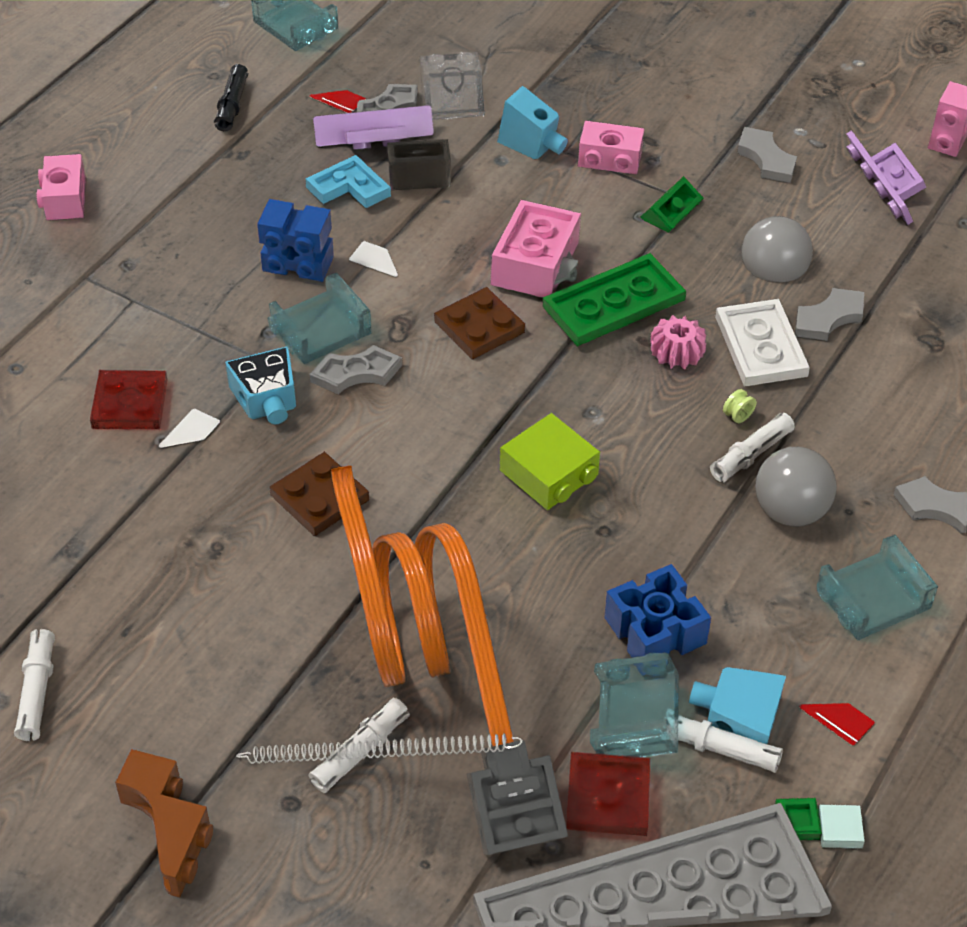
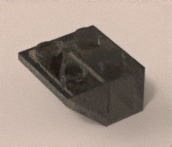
[386,139,451,191]

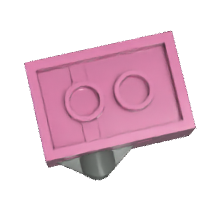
[491,200,581,297]

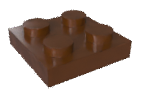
[434,287,525,360]
[270,451,369,537]

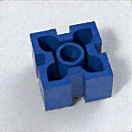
[257,199,334,282]
[604,564,711,672]

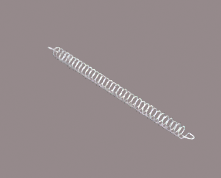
[236,734,522,764]

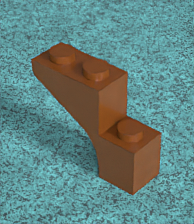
[115,749,213,898]

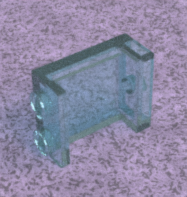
[251,0,338,51]
[267,272,372,364]
[816,534,938,641]
[590,653,679,763]

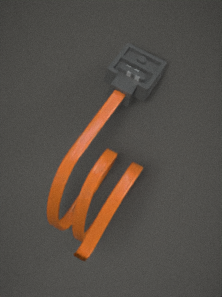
[331,465,568,855]

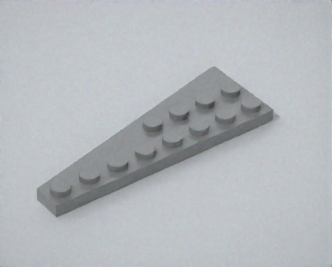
[473,803,832,927]

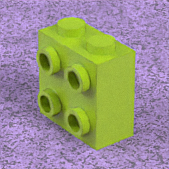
[500,413,600,511]

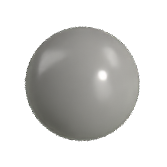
[742,216,813,282]
[755,446,837,527]

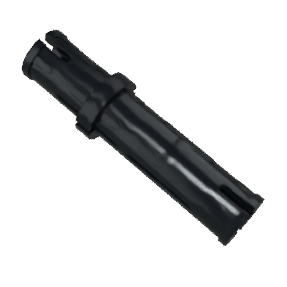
[214,64,249,132]

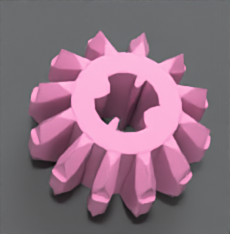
[651,315,706,370]

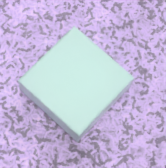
[818,805,865,848]

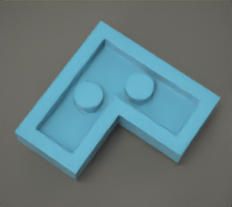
[305,155,391,208]

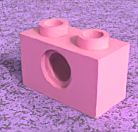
[928,81,967,157]
[578,121,644,174]
[37,154,86,220]

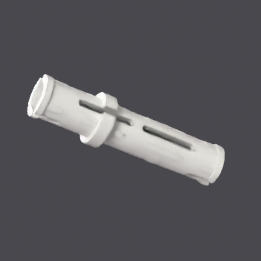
[710,413,795,482]
[14,629,55,741]
[309,697,410,793]
[662,712,783,773]

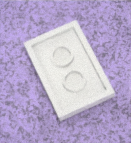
[715,299,810,387]

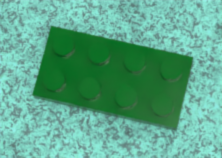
[543,253,686,347]

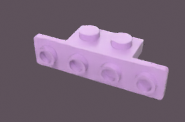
[313,106,434,149]
[846,131,926,225]

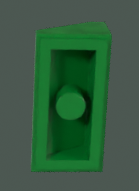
[640,176,704,233]

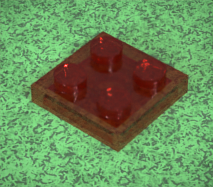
[90,370,168,429]
[566,752,650,836]

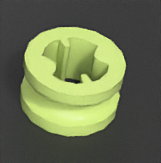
[723,389,757,424]

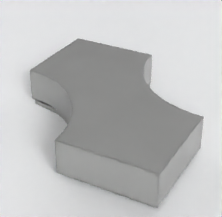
[357,84,418,112]
[737,127,797,183]
[795,288,864,341]
[310,345,402,395]
[893,476,967,534]

